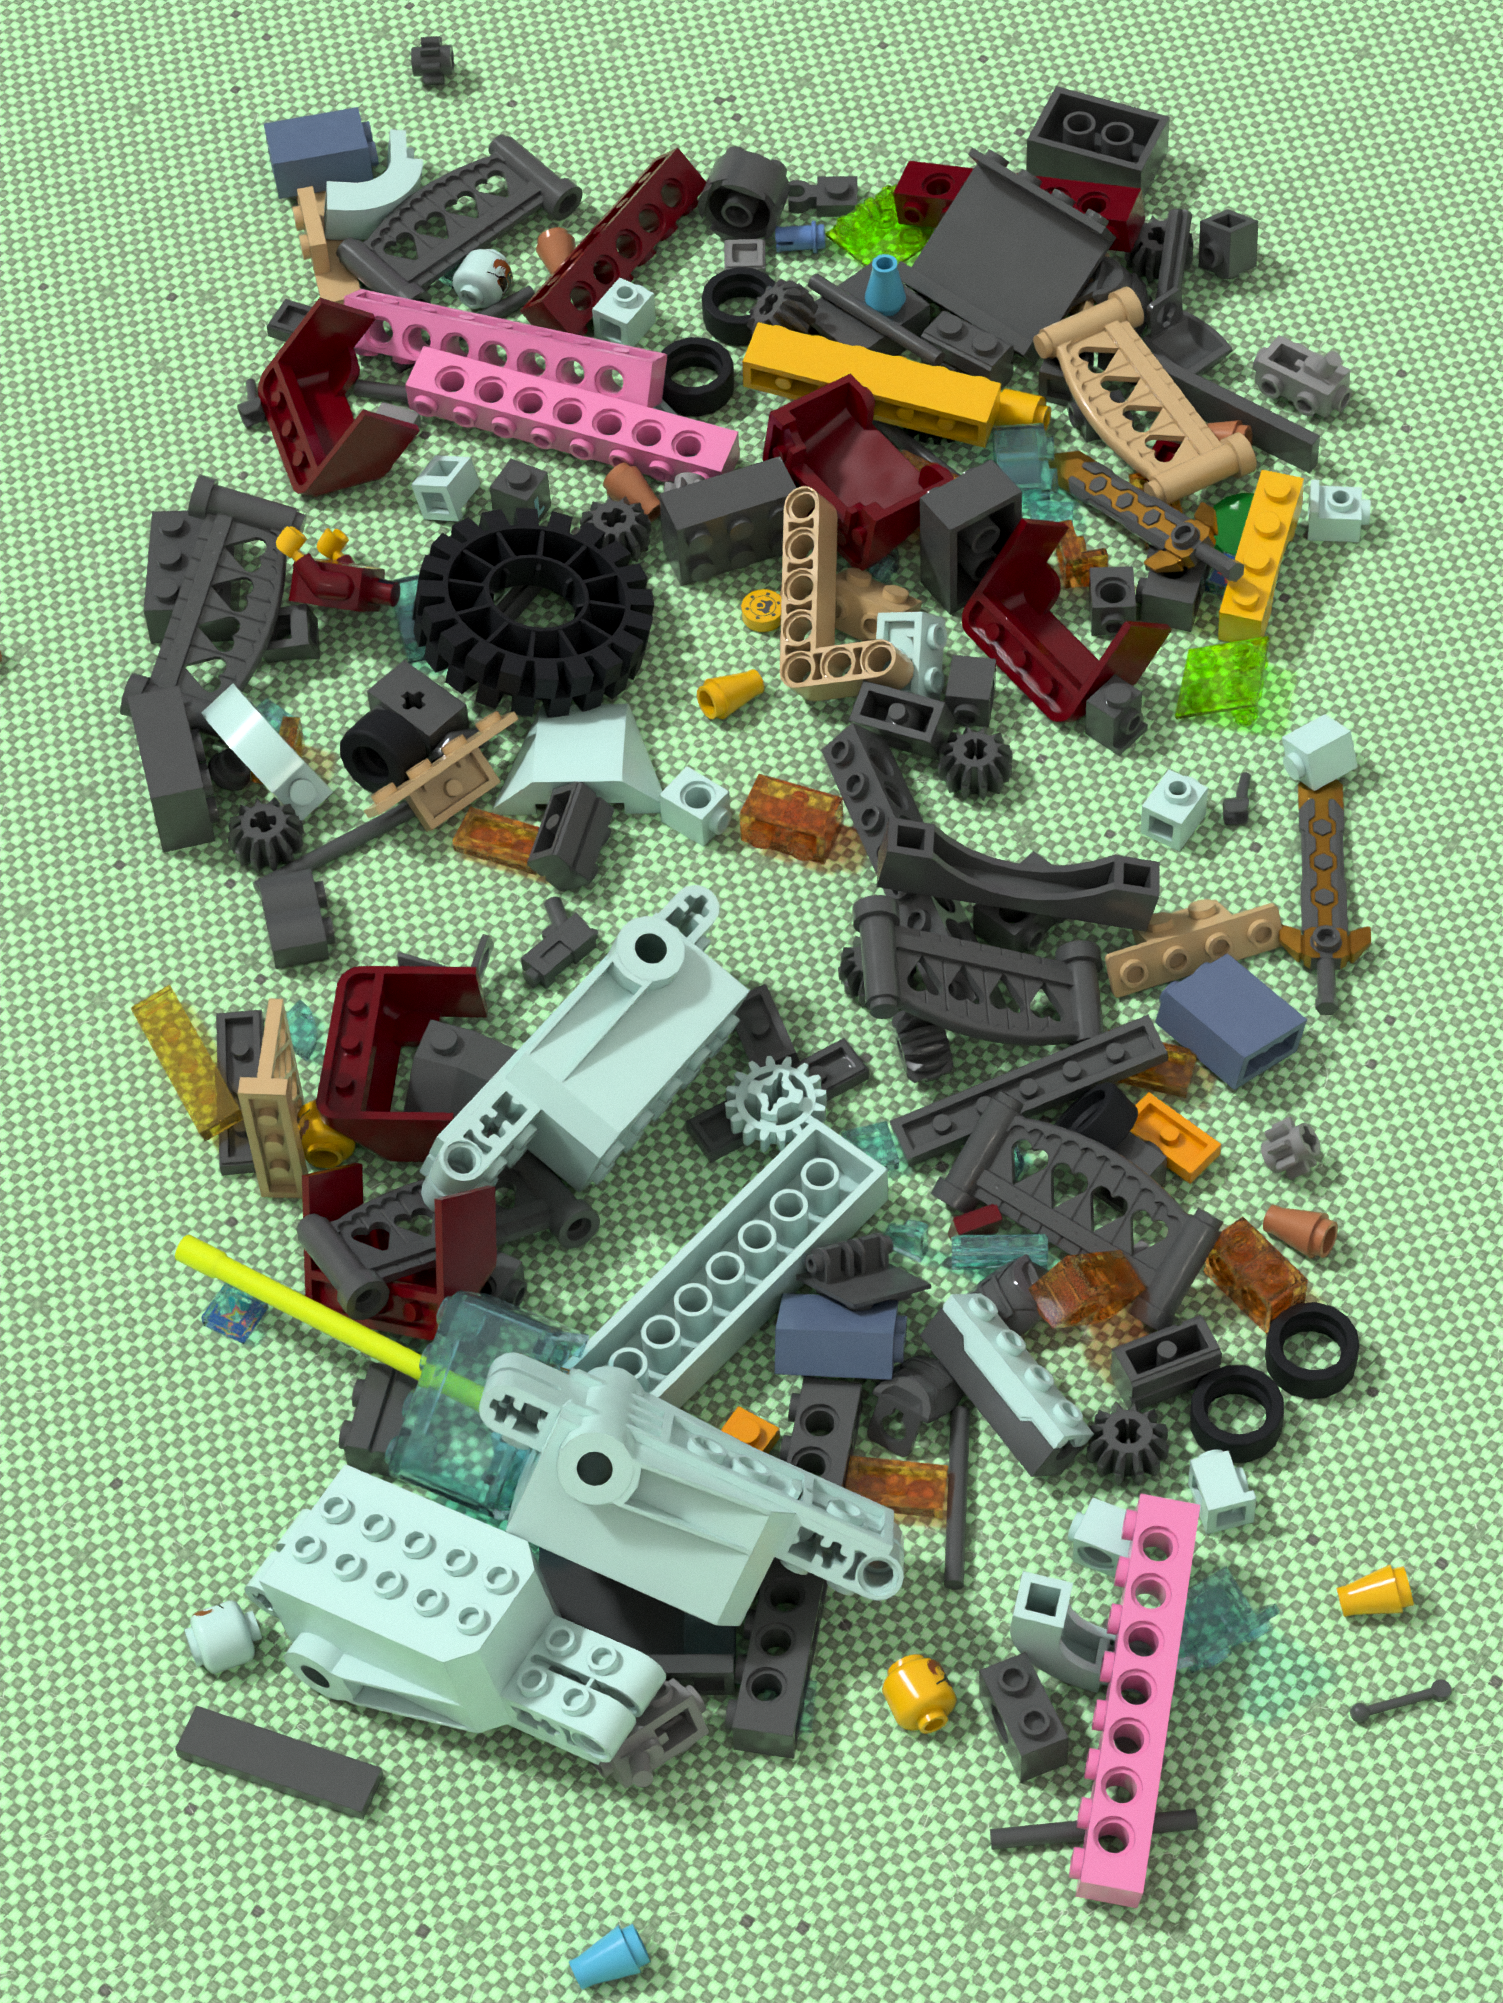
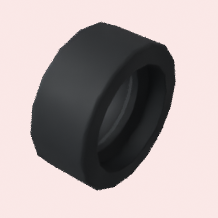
[701,267,776,346]
[661,337,734,416]
[1054,1082,1138,1150]
[1265,1302,1360,1399]
[1190,1365,1284,1463]

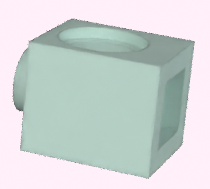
[659,766,732,847]
[1068,1498,1130,1578]

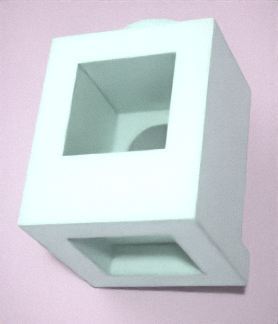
[411,455,480,522]
[1307,480,1371,542]
[1188,1450,1256,1534]

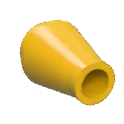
[697,669,764,720]
[1336,1564,1414,1617]

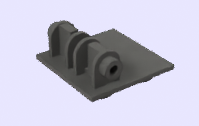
[796,1232,931,1311]

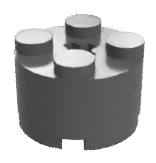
[698,146,790,240]

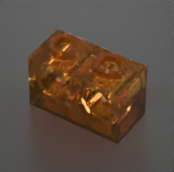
[1204,1216,1308,1335]
[1028,1250,1146,1329]

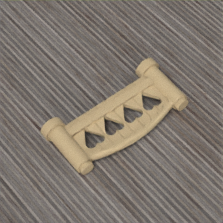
[1033,286,1257,505]

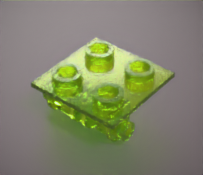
[825,184,935,266]
[1175,636,1270,726]

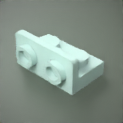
[876,612,947,701]

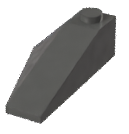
[403,1019,517,1117]

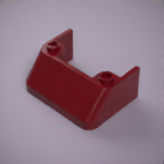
[258,297,420,497]
[962,518,1172,722]
[316,966,488,1162]
[302,1163,497,1340]

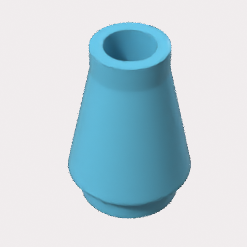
[865,254,906,316]
[569,1924,651,1990]

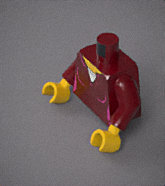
[276,526,401,612]

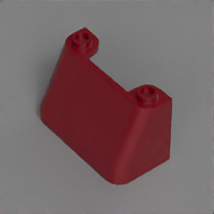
[763,373,954,571]

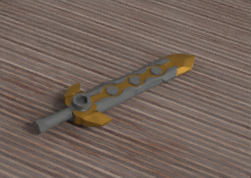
[1047,451,1244,582]
[1279,779,1371,1015]

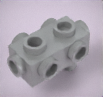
[1253,335,1352,418]
[592,1678,709,1789]

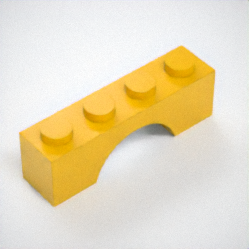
[1218,470,1304,649]

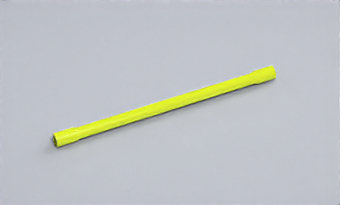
[175,1234,484,1412]

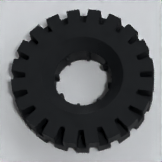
[412,508,654,718]

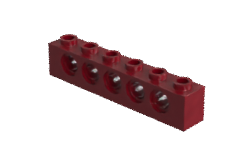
[520,148,706,336]
[893,161,1145,253]

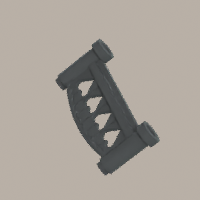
[336,134,583,304]
[120,474,307,739]
[852,895,1104,1046]
[930,1090,1223,1331]
[296,1149,600,1320]

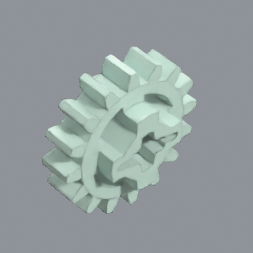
[725,1056,827,1152]

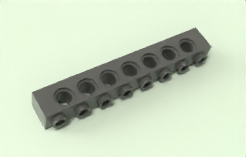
[821,723,1008,1039]
[725,1376,863,1759]

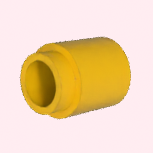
[994,388,1051,438]

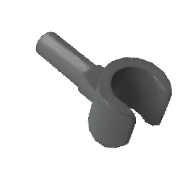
[237,379,266,428]
[1223,772,1251,825]

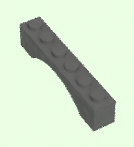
[876,817,1160,932]

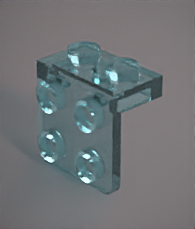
[1176,1566,1281,1673]

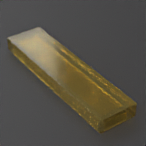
[131,984,243,1142]

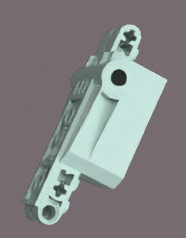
[419,885,750,1212]
[479,1352,904,1626]
[244,1464,666,1765]

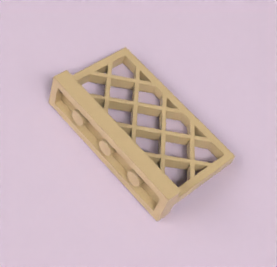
[238,998,308,1199]

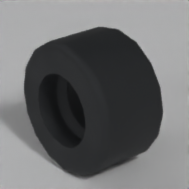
[340,709,426,793]

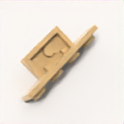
[292,186,360,305]
[779,568,922,641]
[364,711,519,832]
[1105,899,1282,998]

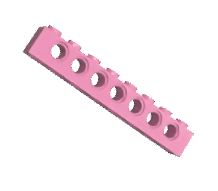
[344,289,667,408]
[405,346,740,482]
[1069,1494,1200,1908]

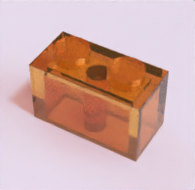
[739,774,844,865]

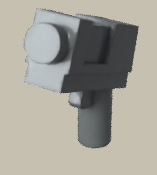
[521,897,598,989]

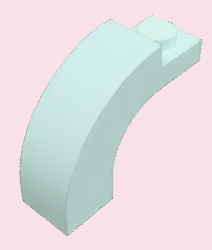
[324,129,423,240]
[201,683,333,821]
[1010,1571,1153,1695]

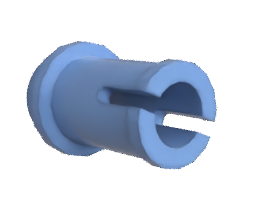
[775,221,826,254]

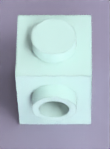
[592,278,656,347]
[1282,714,1358,791]
[1140,769,1208,851]

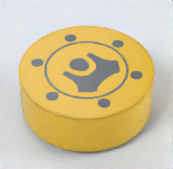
[741,589,781,632]

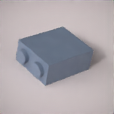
[264,107,379,199]
[1155,953,1307,1090]
[775,1293,907,1380]

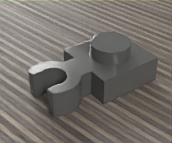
[788,176,858,217]

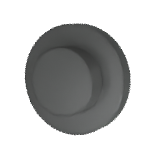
[208,749,251,791]

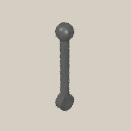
[1350,1679,1452,1723]

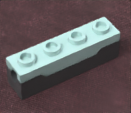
[920,1293,1094,1477]

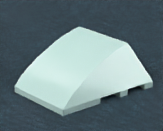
[492,704,662,815]

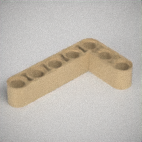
[780,486,914,702]

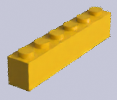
[742,322,1001,448]

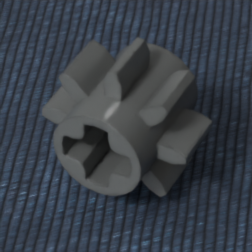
[411,36,454,85]

